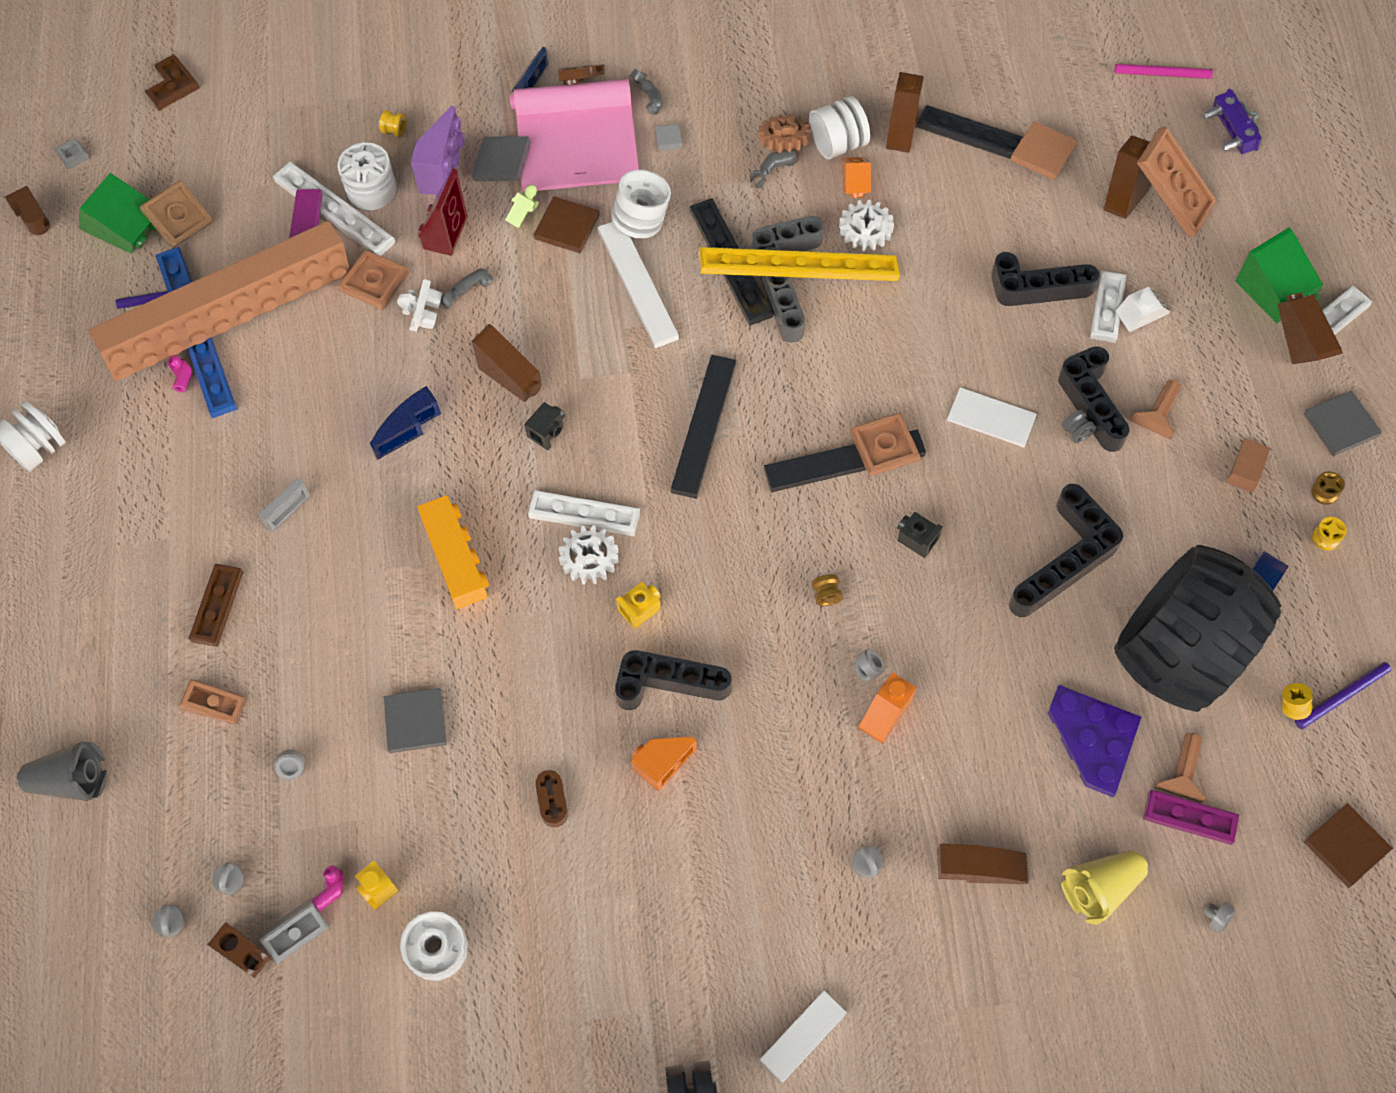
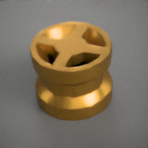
[1311,471,1345,505]
[812,574,843,606]

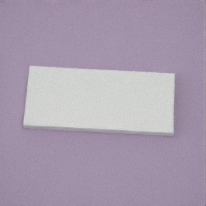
[947,387,1037,447]

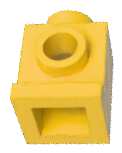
[616,581,661,629]
[355,861,399,911]

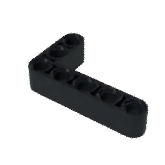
[1009,484,1123,617]

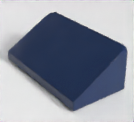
[512,47,549,93]

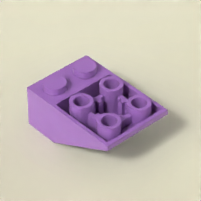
[411,106,465,195]

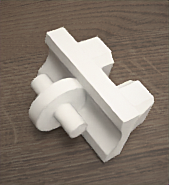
[397,279,442,332]

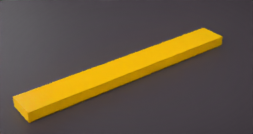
[698,247,900,281]

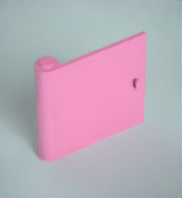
[510,79,639,192]

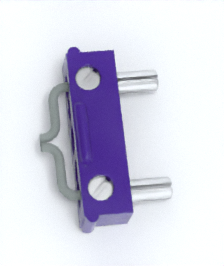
[1202,89,1262,154]

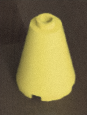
[1061,850,1148,925]

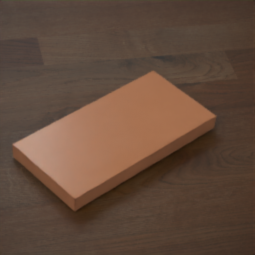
[1137,126,1216,237]

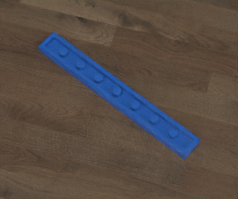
[155,247,238,419]

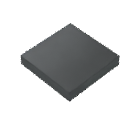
[472,136,531,181]
[1304,390,1382,456]
[384,688,447,754]

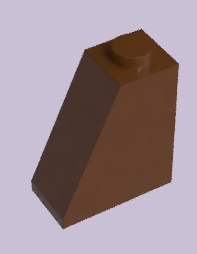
[886,72,924,153]
[1104,135,1151,219]
[1277,292,1343,365]
[471,324,542,402]

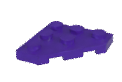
[1047,685,1142,797]

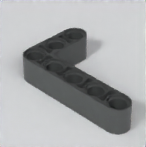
[752,216,823,343]

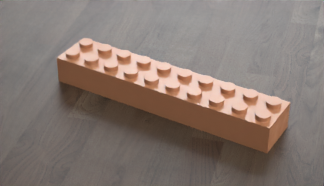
[88,221,350,382]

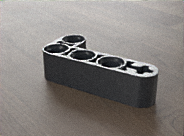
[992,252,1099,306]
[1058,346,1130,452]
[615,650,732,710]

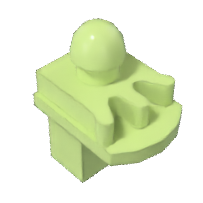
[505,184,539,228]

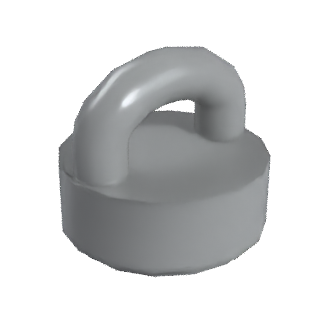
[855,649,885,681]
[274,749,305,780]
[852,846,883,878]
[212,862,245,895]
[1203,902,1236,933]
[152,904,186,938]

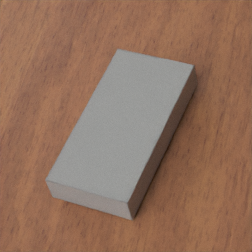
[258,478,310,532]

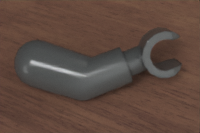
[630,69,663,115]
[750,150,797,188]
[441,268,493,309]

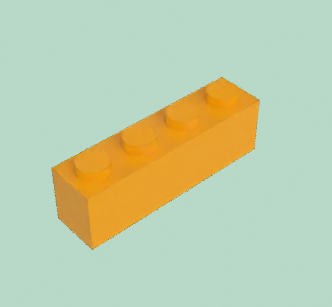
[417,495,489,610]

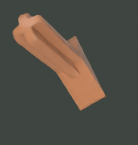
[1130,379,1182,439]
[1155,733,1206,803]

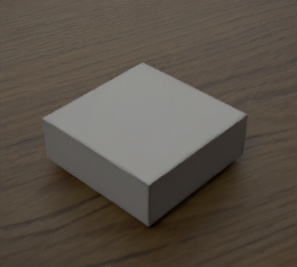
[655,124,682,151]
[55,138,89,170]

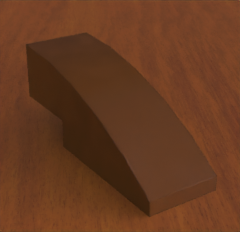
[937,843,1028,884]

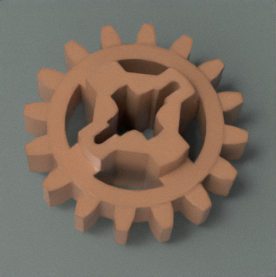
[759,114,811,153]

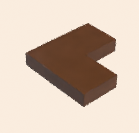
[145,54,200,111]

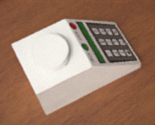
[1115,287,1171,332]

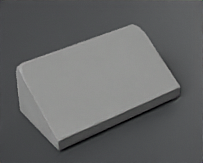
[259,899,329,964]

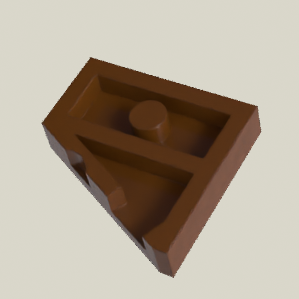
[558,64,605,85]

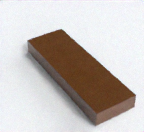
[188,564,243,647]

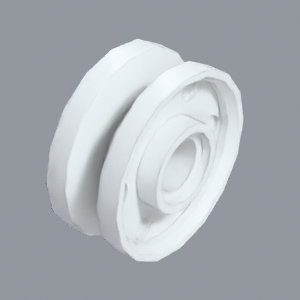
[400,911,468,981]

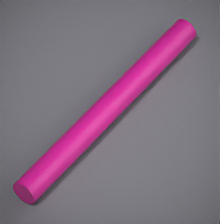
[1114,64,1213,79]

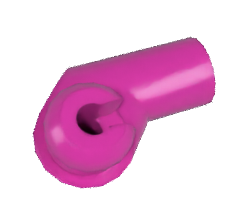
[167,355,192,393]
[311,865,345,912]

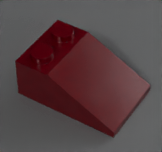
[418,169,468,256]

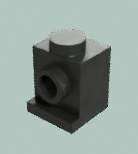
[524,402,565,451]
[897,512,943,558]

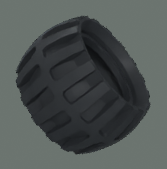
[1114,544,1281,712]

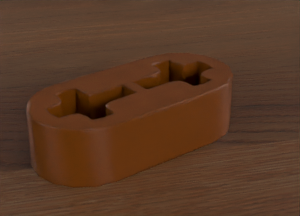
[536,770,568,827]

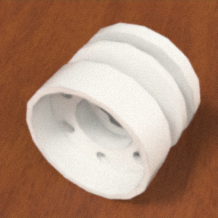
[809,96,870,160]
[337,142,397,210]
[612,170,671,238]
[0,400,65,473]

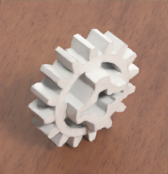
[839,200,894,251]
[559,526,619,585]

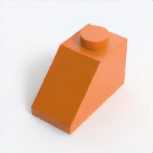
[841,157,871,198]
[858,672,917,744]
[631,737,697,791]

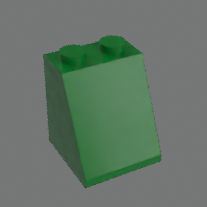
[79,173,157,254]
[1235,227,1323,324]

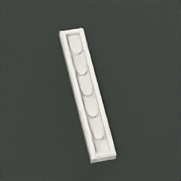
[273,161,395,256]
[598,222,679,348]

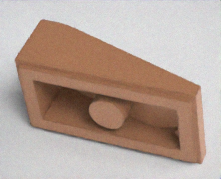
[1227,438,1270,493]
[180,679,246,724]

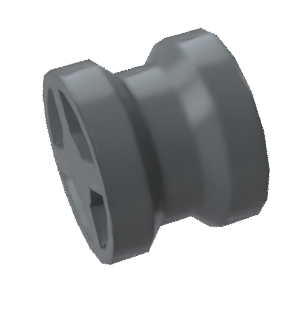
[1062,410,1097,443]

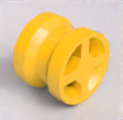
[379,110,407,138]
[1312,516,1347,551]
[1282,683,1313,720]

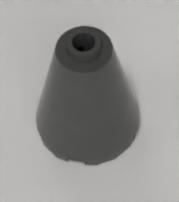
[17,742,107,801]

